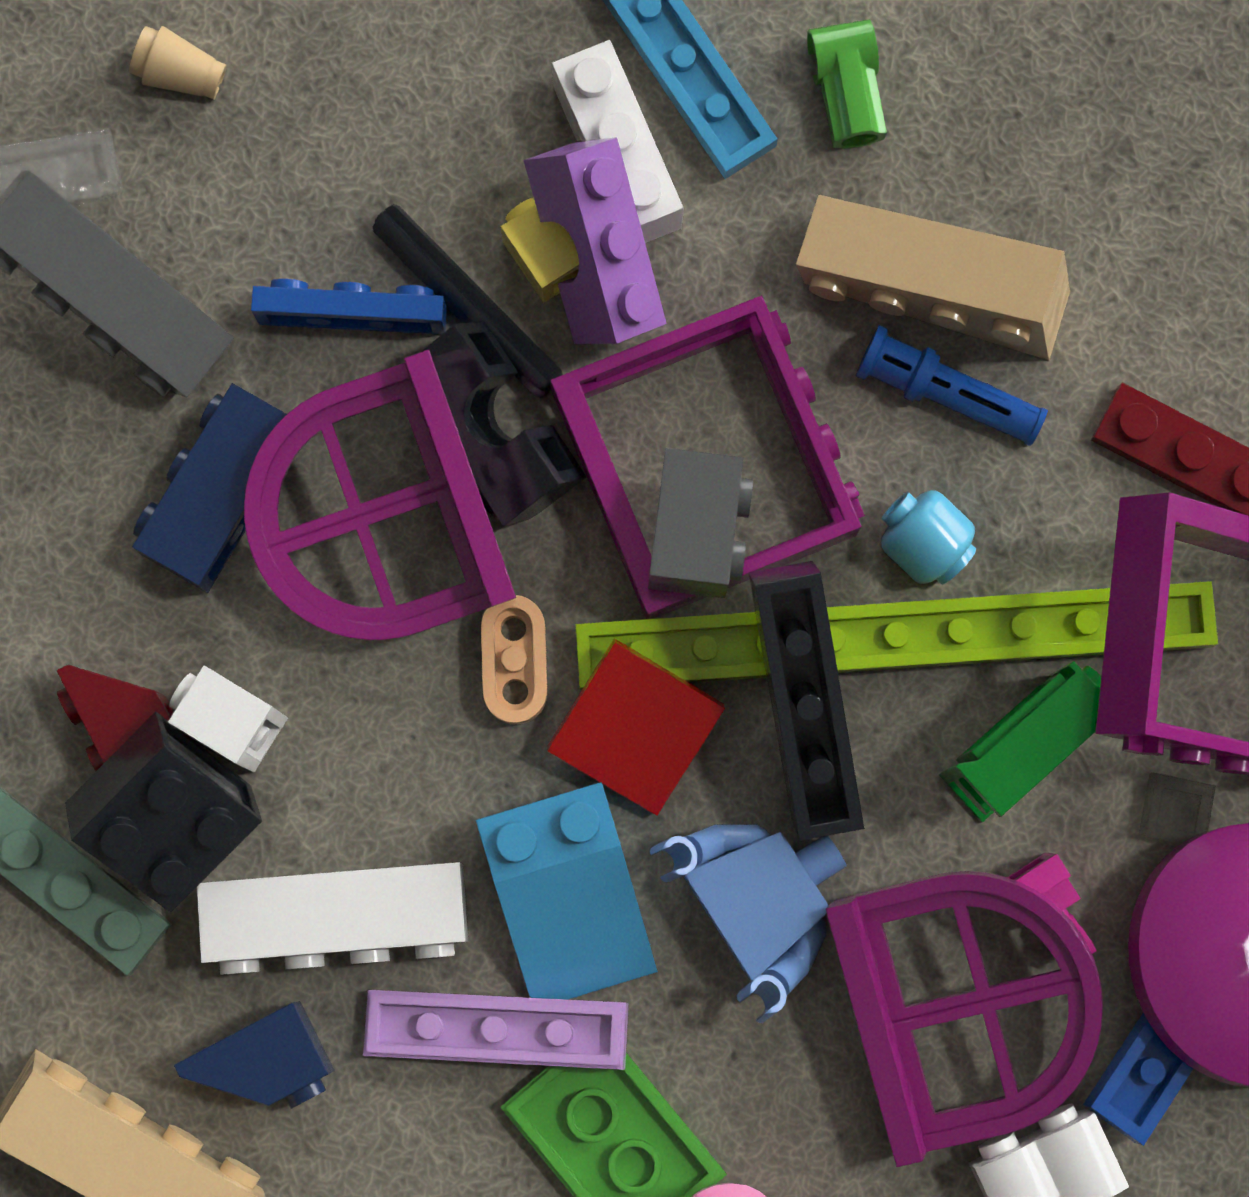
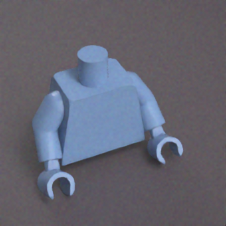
[650,824,847,1023]

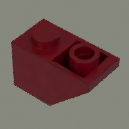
[56,665,187,771]

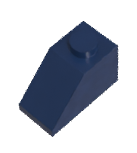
[174,1001,335,1109]

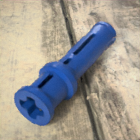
[855,325,1048,446]

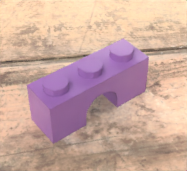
[523,137,667,344]

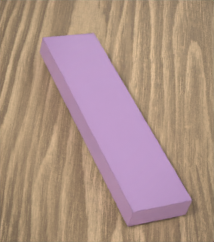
[363,990,629,1070]

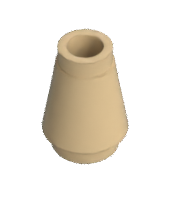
[129,26,227,100]

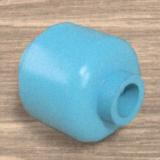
[881,490,976,585]

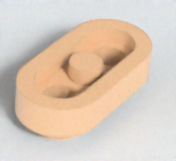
[481,595,548,725]

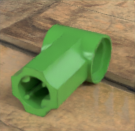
[807,19,887,149]

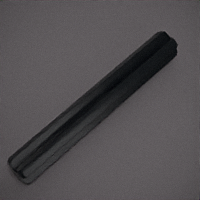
[372,204,563,398]

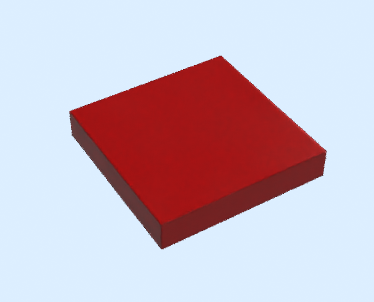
[547,638,725,816]

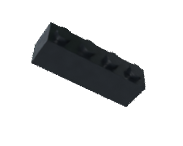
[748,561,865,841]

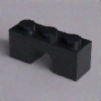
[421,321,586,526]

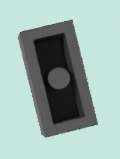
[648,448,753,598]

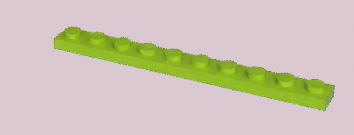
[576,581,1218,690]

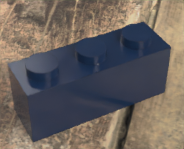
[132,383,287,593]

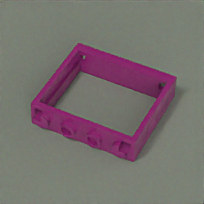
[550,295,865,619]
[1096,492,1249,775]

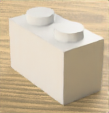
[168,666,288,772]

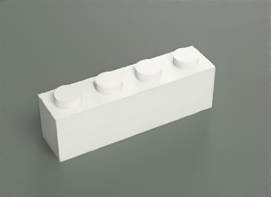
[197,862,468,975]

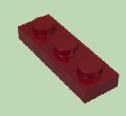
[1091,382,1249,516]

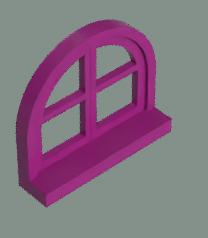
[244,350,516,640]
[826,871,1103,1167]

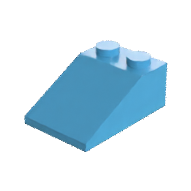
[476,782,658,1000]

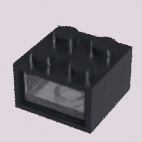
[65,711,262,913]

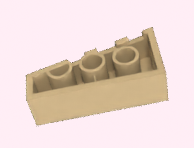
[796,195,1070,360]
[0,1049,265,1197]

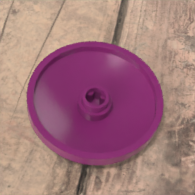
[1128,823,1249,1087]

